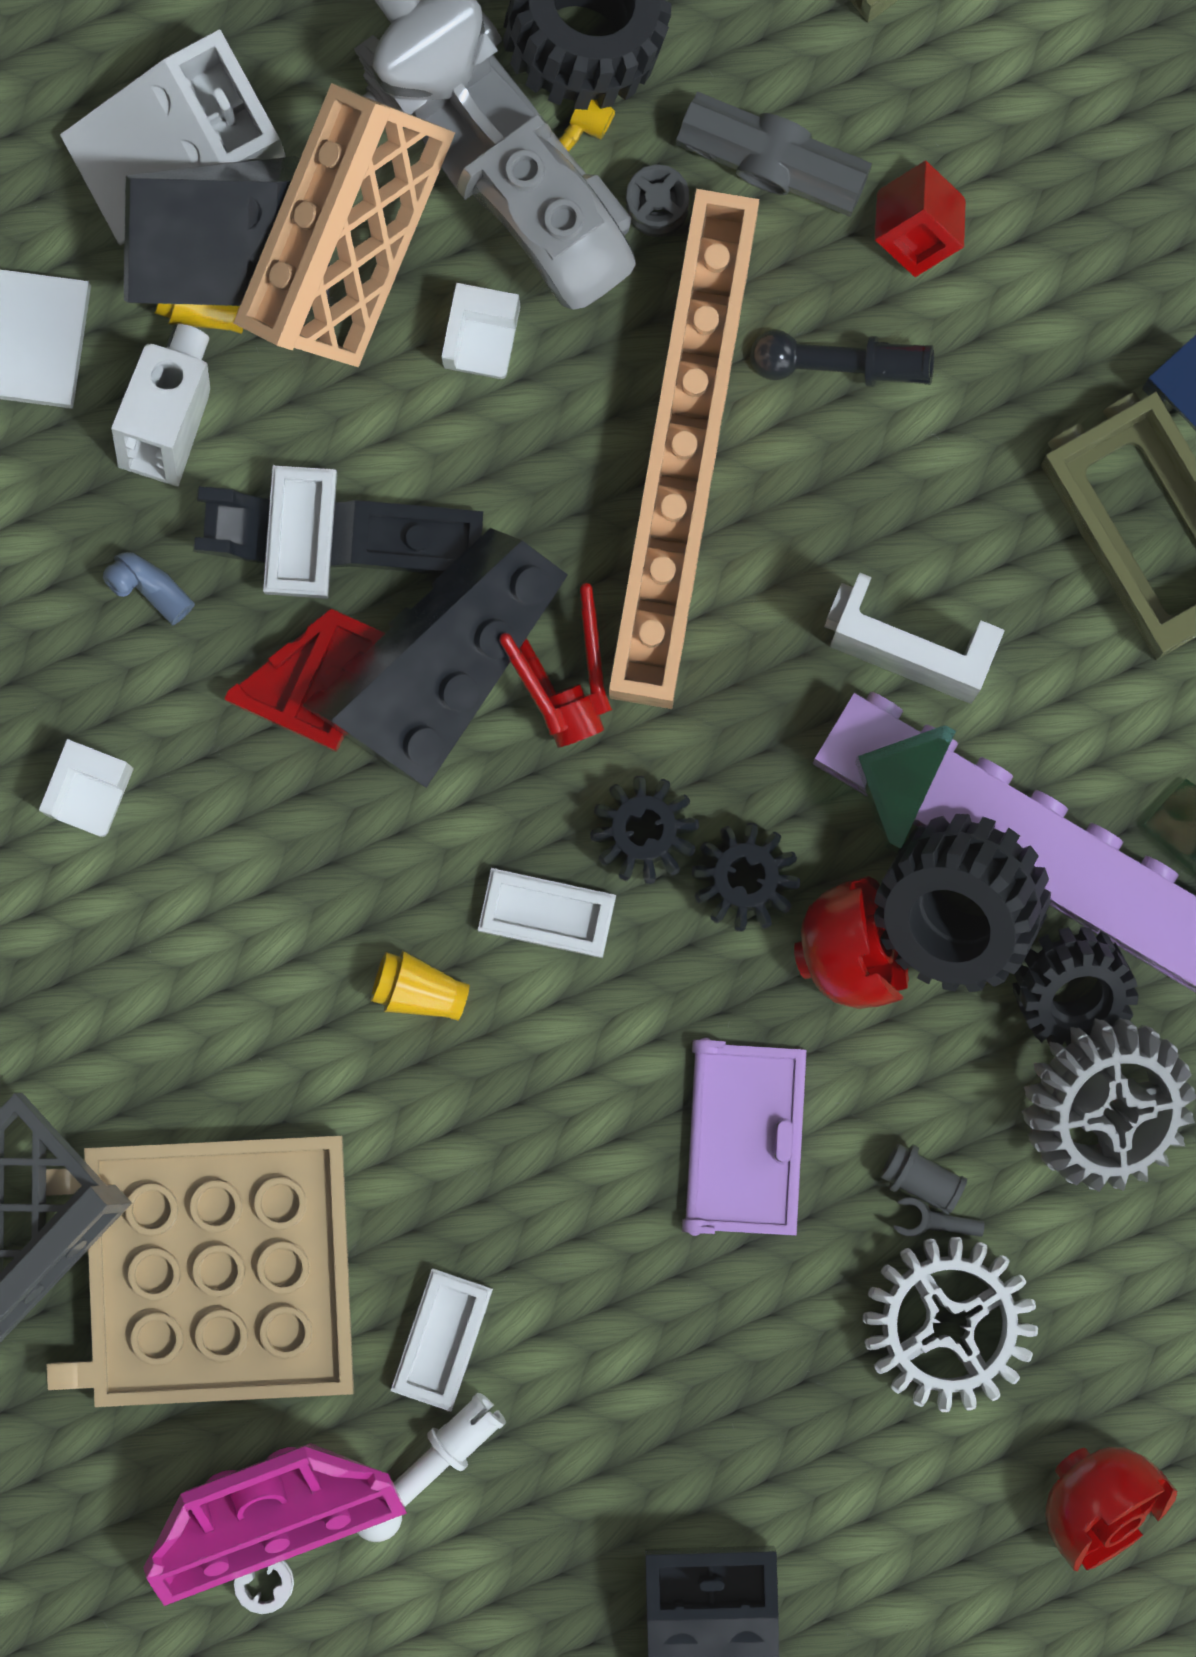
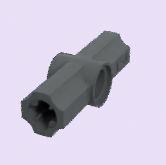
[676,91,872,217]

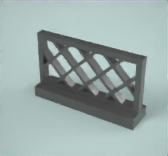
[0,1093,132,1343]

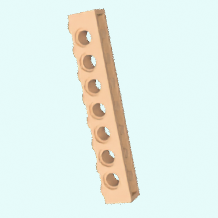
[609,189,759,709]

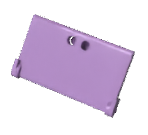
[682,1037,807,1236]

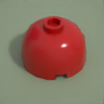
[794,876,909,1009]
[1045,1447,1177,1571]

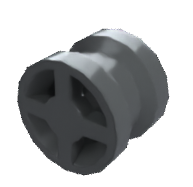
[626,164,689,237]

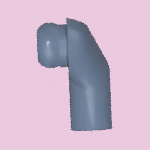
[103,552,195,625]

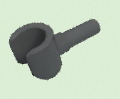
[894,1198,985,1237]

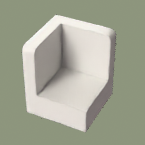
[442,283,520,379]
[39,739,134,837]

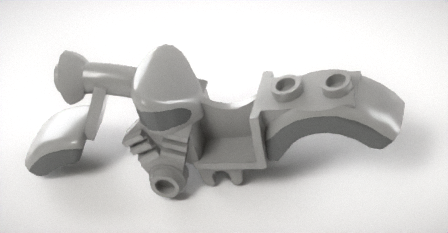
[354,0,636,310]

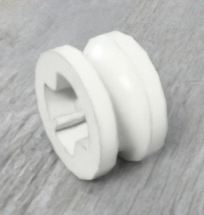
[234,1561,294,1614]

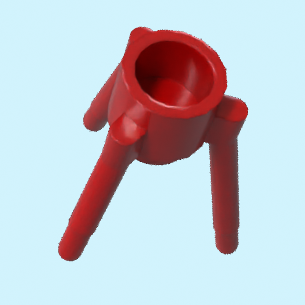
[499,583,612,748]

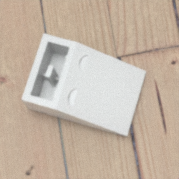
[60,29,286,245]

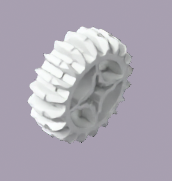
[862,1237,1038,1412]

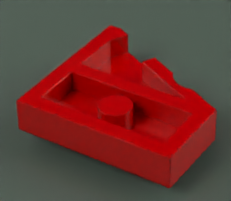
[224,609,386,752]

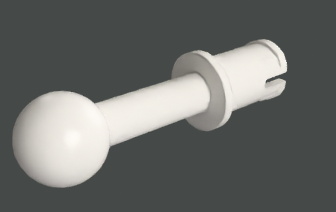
[357,1393,506,1542]

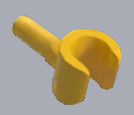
[559,100,615,152]

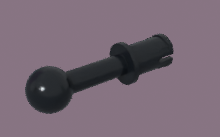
[750,330,935,387]

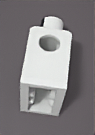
[111,324,210,487]

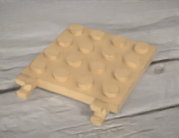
[46,1136,354,1407]

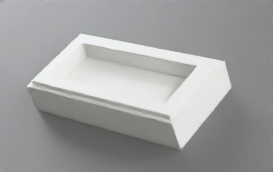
[263,465,337,599]
[478,868,616,958]
[391,1268,493,1412]

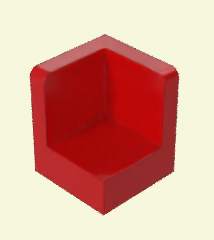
[875,160,966,277]

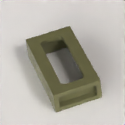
[1040,392,1196,660]

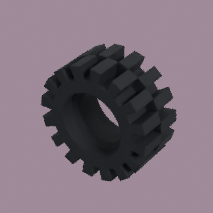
[1012,927,1139,1046]

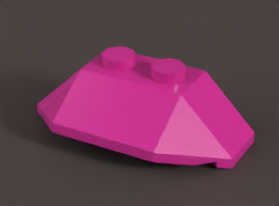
[143,1443,407,1606]

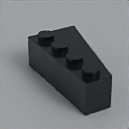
[302,528,568,788]

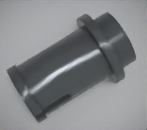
[880,1144,967,1215]

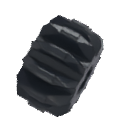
[590,775,699,885]
[691,823,800,932]

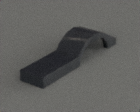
[193,486,484,574]

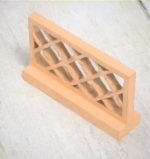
[234,83,455,367]

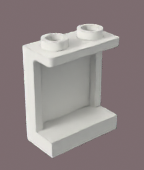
[824,573,1005,704]

